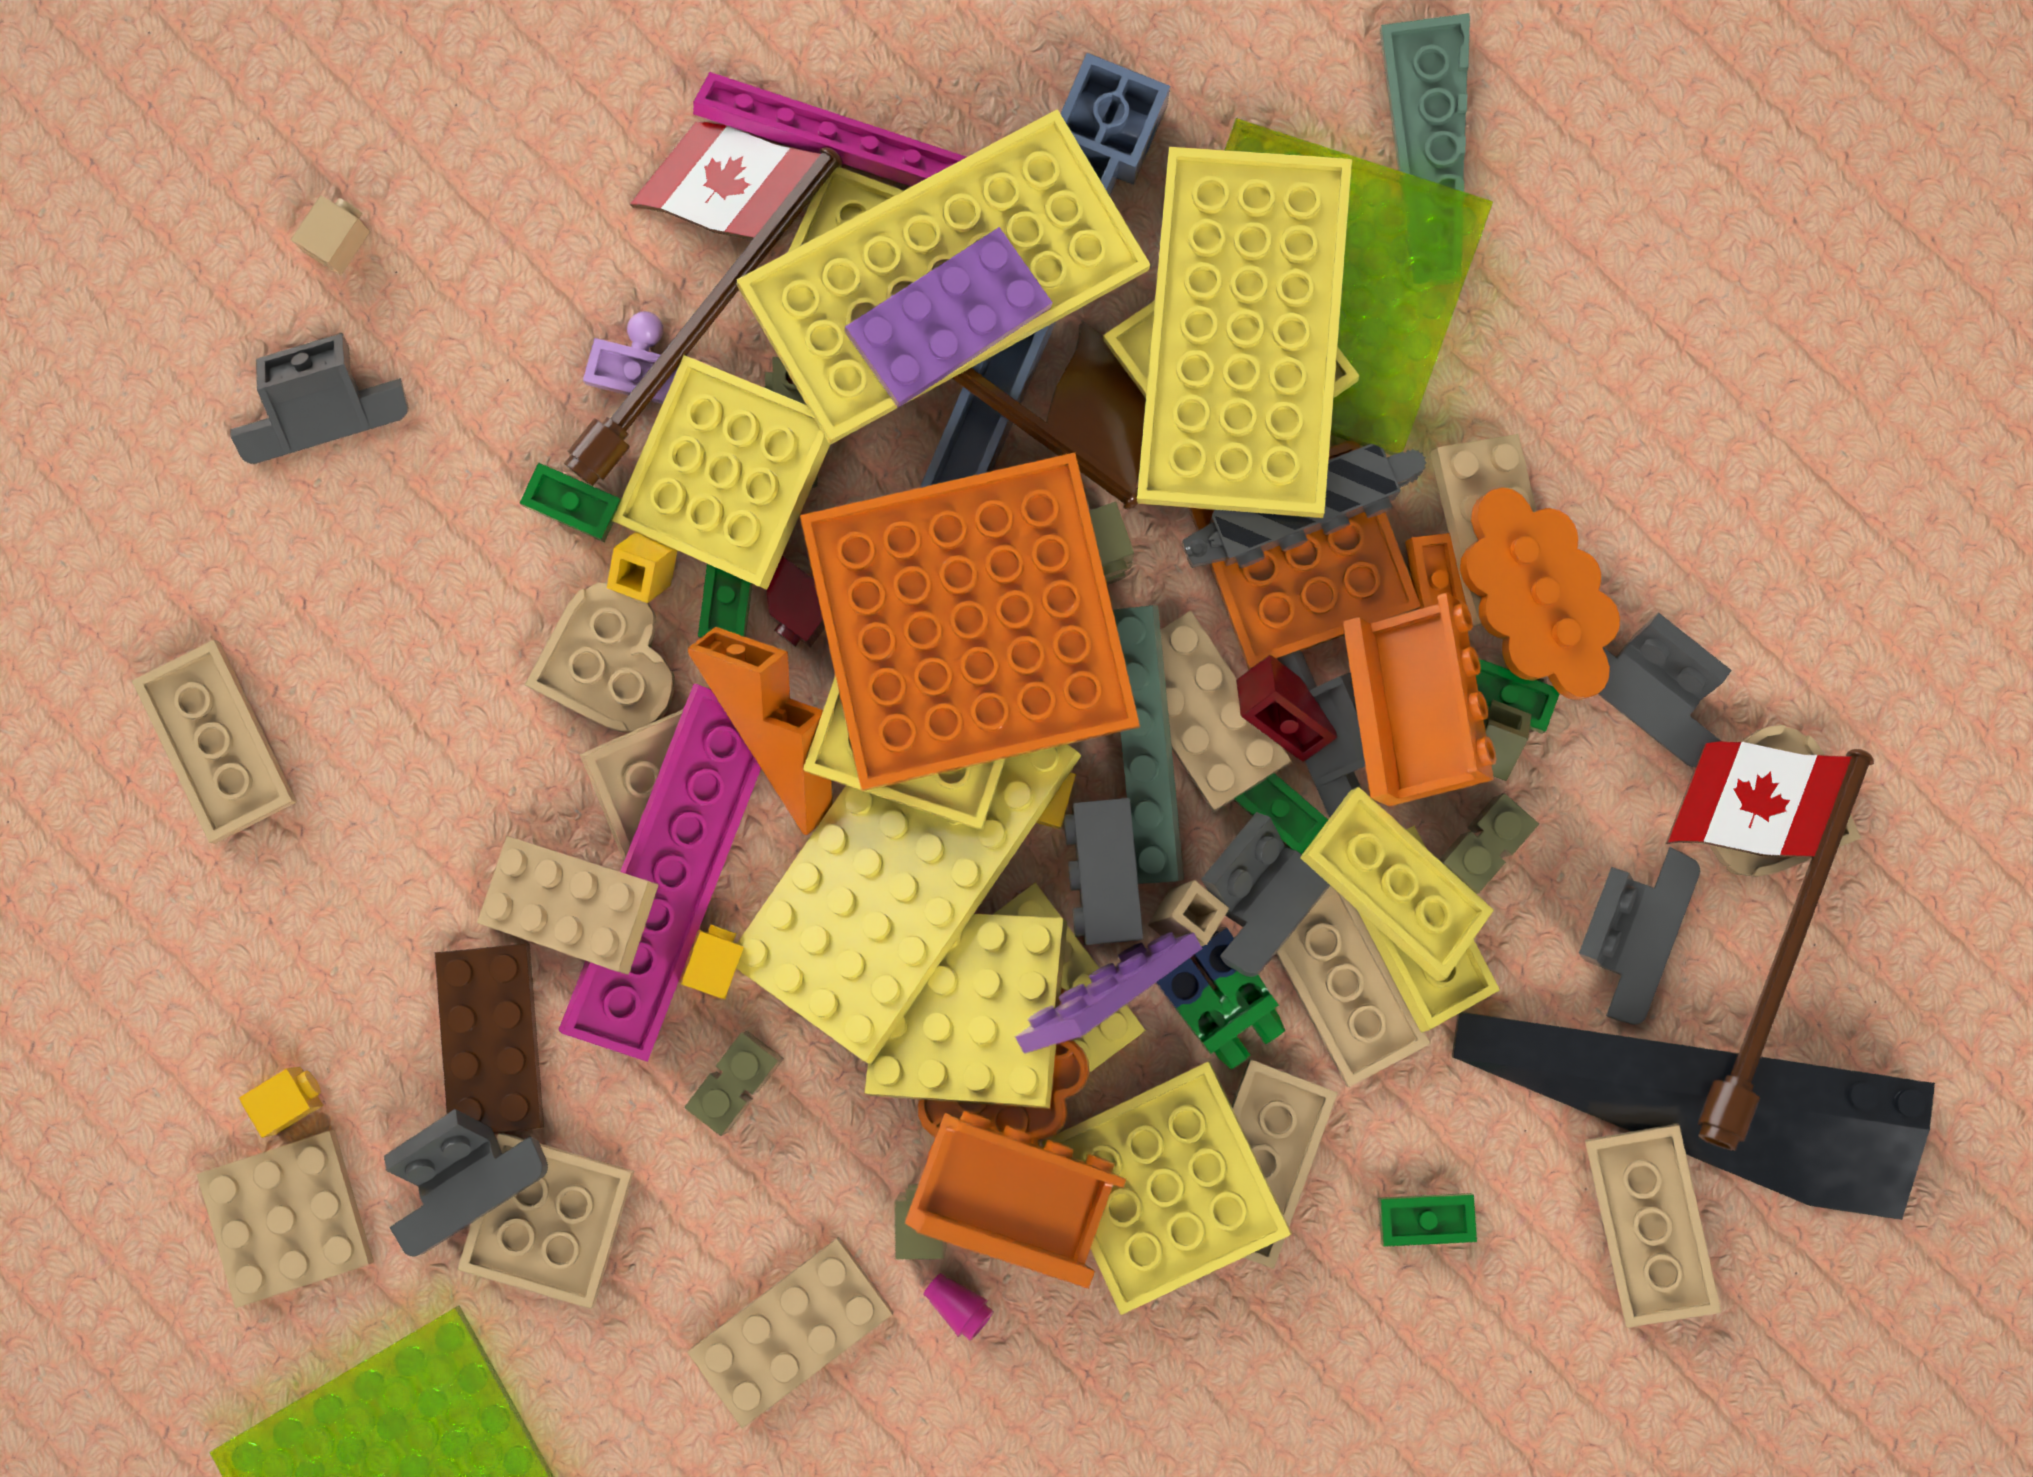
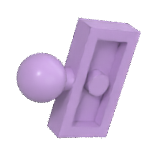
[583,311,679,404]

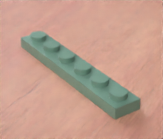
[1113,605,1184,884]

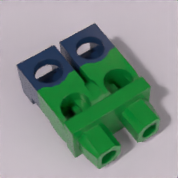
[1155,927,1286,1069]

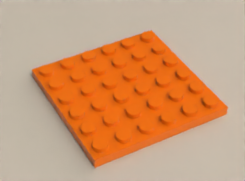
[800,452,1140,791]

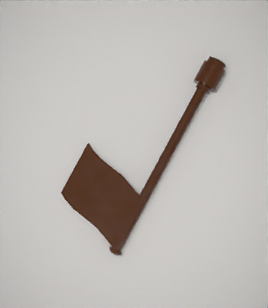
[952,321,1146,509]

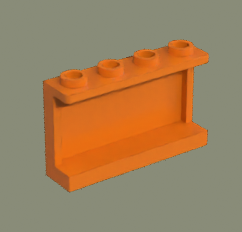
[1343,592,1496,806]
[905,1111,1126,1289]

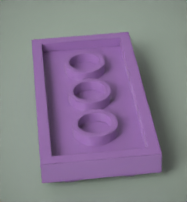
[845,227,1053,408]
[1015,932,1202,1054]

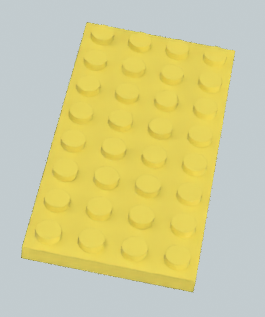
[737,109,1151,445]
[1137,147,1352,518]
[736,744,1082,1064]

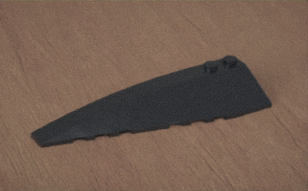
[1452,1012,1935,1220]

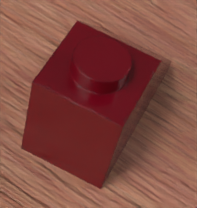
[766,556,825,648]
[1236,655,1337,762]

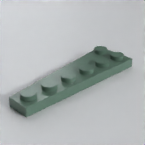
[1380,13,1470,289]

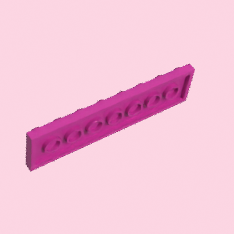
[558,684,761,1062]

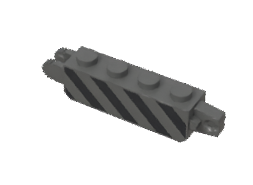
[1182,444,1427,568]

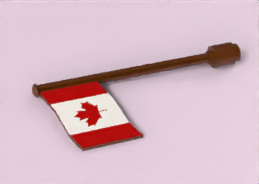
[564,122,842,486]
[1665,741,1874,1151]

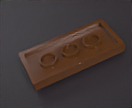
[435,944,544,1133]

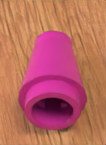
[923,1273,994,1341]

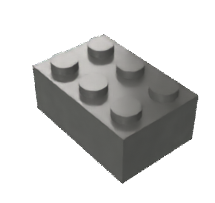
[1064,798,1143,945]

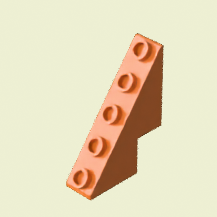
[688,627,832,835]

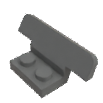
[231,333,409,464]
[1598,613,1732,767]
[1277,651,1365,817]
[1201,812,1331,977]
[1579,847,1700,1025]
[384,1109,548,1257]

